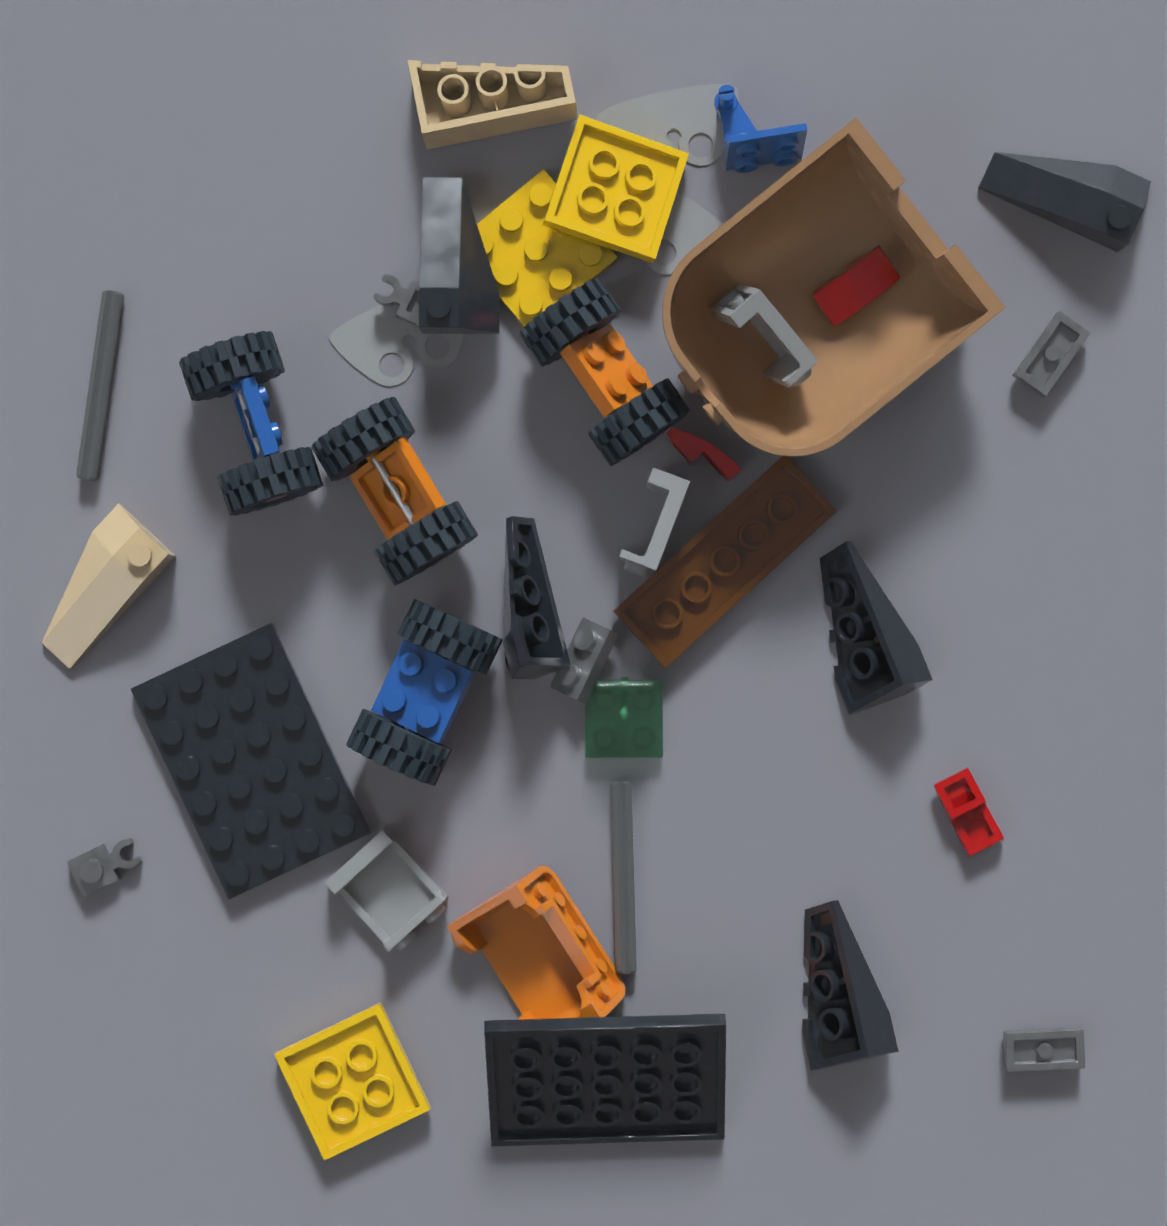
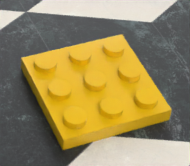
[543,114,689,264]
[477,169,618,327]
[274,1002,431,1161]

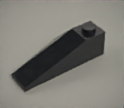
[978,152,1151,252]
[419,177,500,334]
[503,516,571,679]
[819,541,933,715]
[802,900,899,1071]

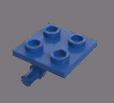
[714,85,807,173]

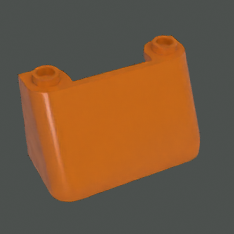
[447,865,625,1020]

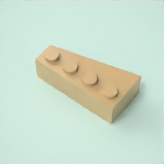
[407,60,578,150]

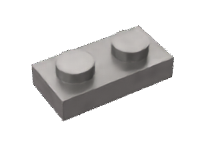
[1012,311,1091,398]
[550,617,619,704]
[1003,1027,1085,1072]

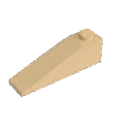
[42,503,176,669]

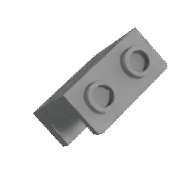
[709,283,819,387]
[618,467,690,577]
[325,827,448,952]

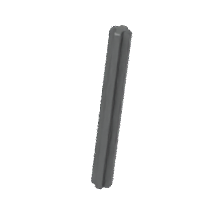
[76,290,125,481]
[610,781,637,974]

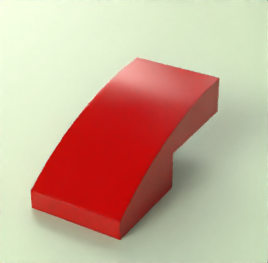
[813,245,900,327]
[664,428,742,482]
[933,768,1004,858]

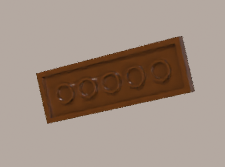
[613,456,837,668]

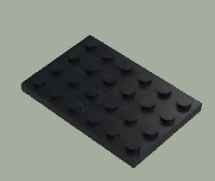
[131,623,371,899]
[484,1013,726,1147]

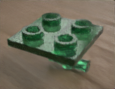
[585,677,663,758]

